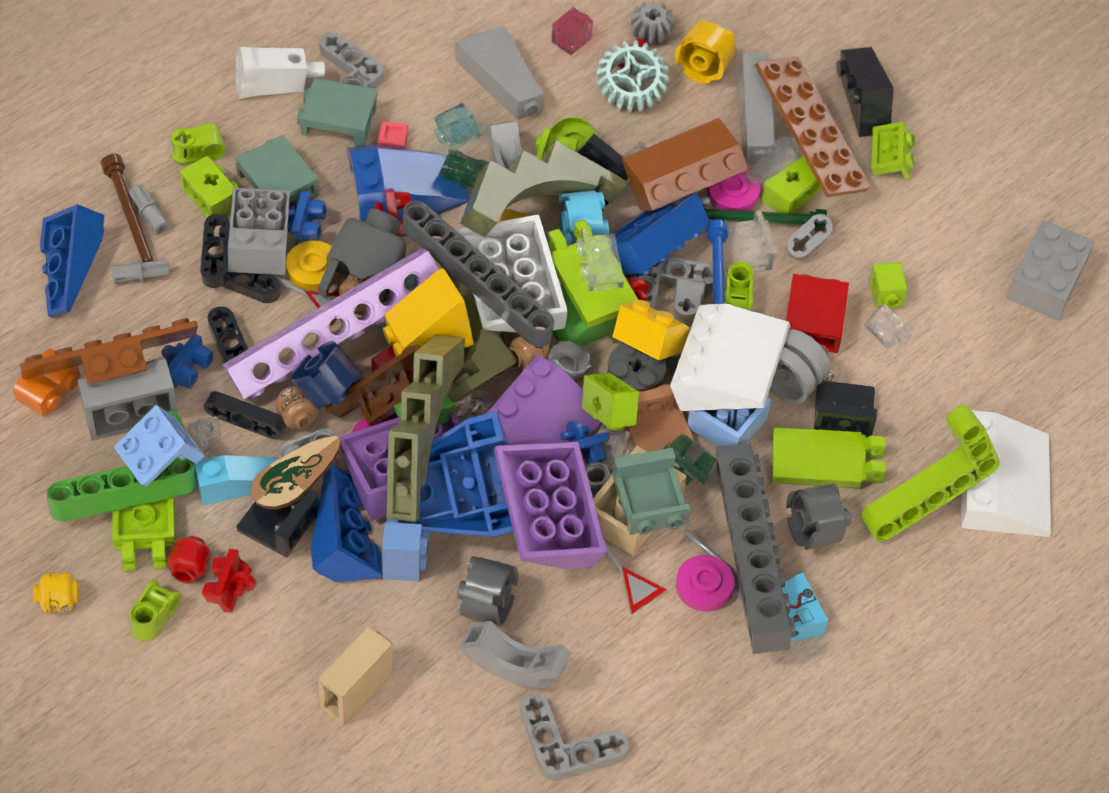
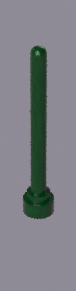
[704,208,827,232]

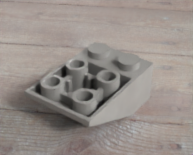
[228,188,290,275]

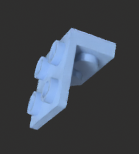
[114,405,205,487]

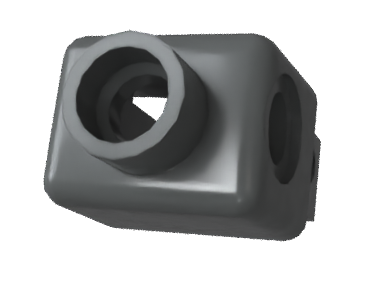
[318,209,406,303]

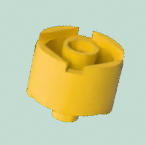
[675,19,736,84]

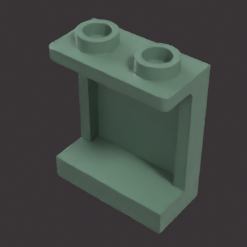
[297,78,378,146]
[235,135,319,207]
[612,448,691,535]

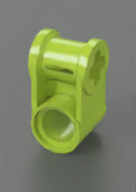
[171,123,226,165]
[725,261,753,311]
[130,579,182,642]

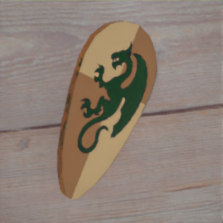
[250,436,342,509]

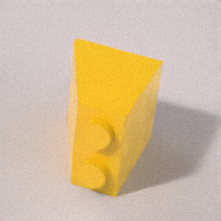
[383,268,474,357]

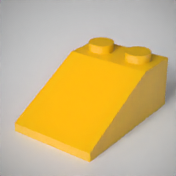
[612,299,691,360]

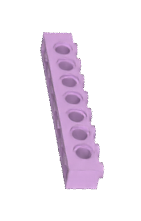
[222,248,438,399]

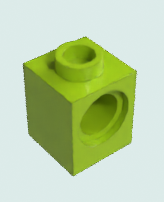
[869,262,908,308]

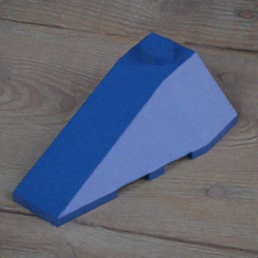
[40,204,105,318]
[311,463,383,582]

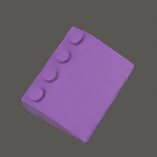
[486,354,602,445]
[339,412,460,521]
[494,442,607,569]

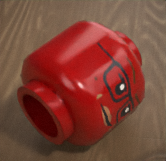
[167,536,212,583]

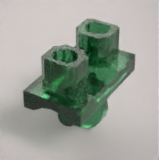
[439,149,488,189]
[664,433,716,486]

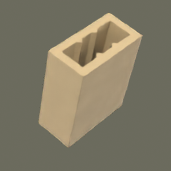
[318,626,393,725]

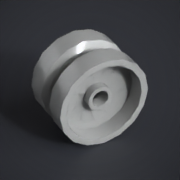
[770,329,831,404]

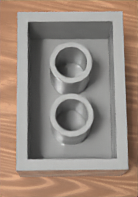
[1007,220,1095,321]
[78,359,178,441]

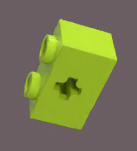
[762,154,821,213]
[179,156,239,217]
[582,373,639,430]

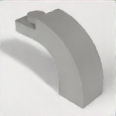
[486,121,522,170]
[458,621,571,688]

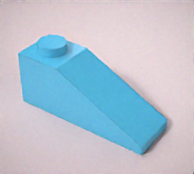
[194,455,280,505]

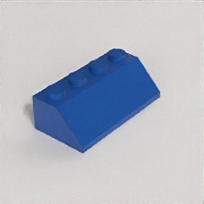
[604,193,710,277]

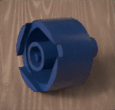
[291,341,362,410]

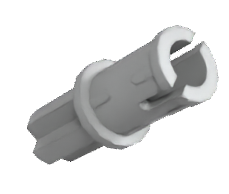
[129,184,170,235]
[112,259,170,284]

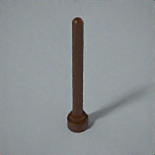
[100,154,153,263]

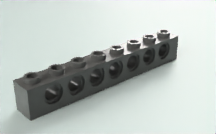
[716,443,795,654]

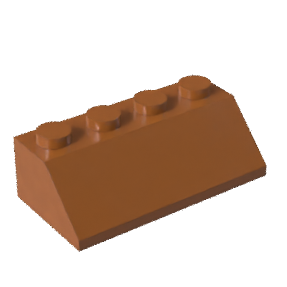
[621,118,748,211]

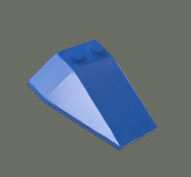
[347,144,468,222]
[387,411,514,537]

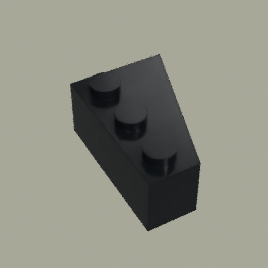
[836,47,894,137]

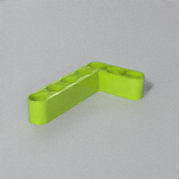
[861,405,1000,542]

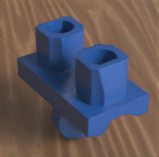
[288,191,327,246]
[161,334,214,389]
[561,420,610,464]

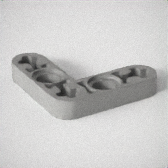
[320,32,384,89]
[634,256,713,309]
[520,694,629,781]

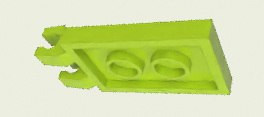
[548,219,638,328]
[772,427,886,488]
[112,466,175,571]

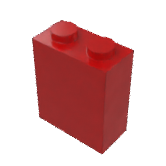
[785,273,849,354]

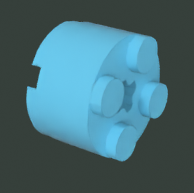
[558,190,609,246]

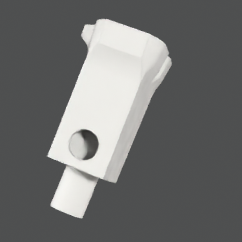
[235,47,325,99]

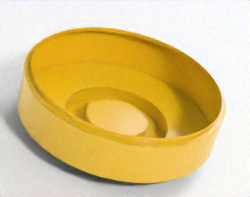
[286,240,339,291]

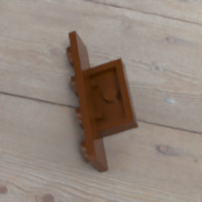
[324,345,421,426]

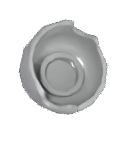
[548,341,592,382]

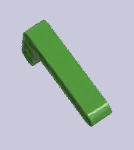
[47,411,197,522]

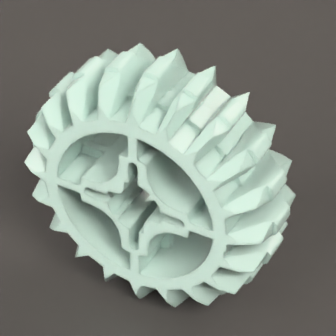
[596,40,669,113]

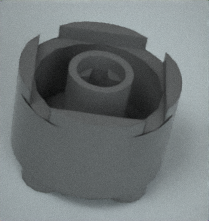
[607,342,666,392]
[786,483,851,550]
[457,556,518,625]

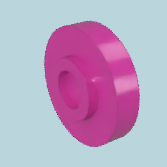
[707,170,760,211]
[676,555,734,611]

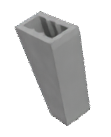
[455,26,543,119]
[737,53,775,164]

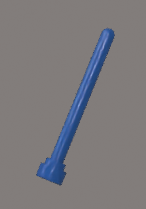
[706,219,729,304]

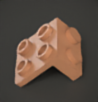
[626,384,695,454]

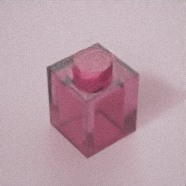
[551,7,593,55]

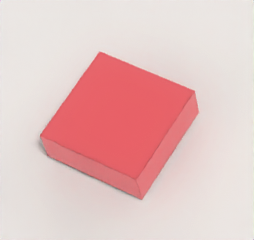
[377,121,409,148]

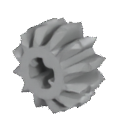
[630,1,675,45]

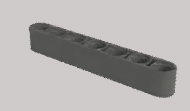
[403,201,554,347]

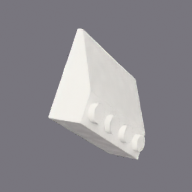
[456,214,568,332]
[670,304,790,411]
[961,410,1051,537]

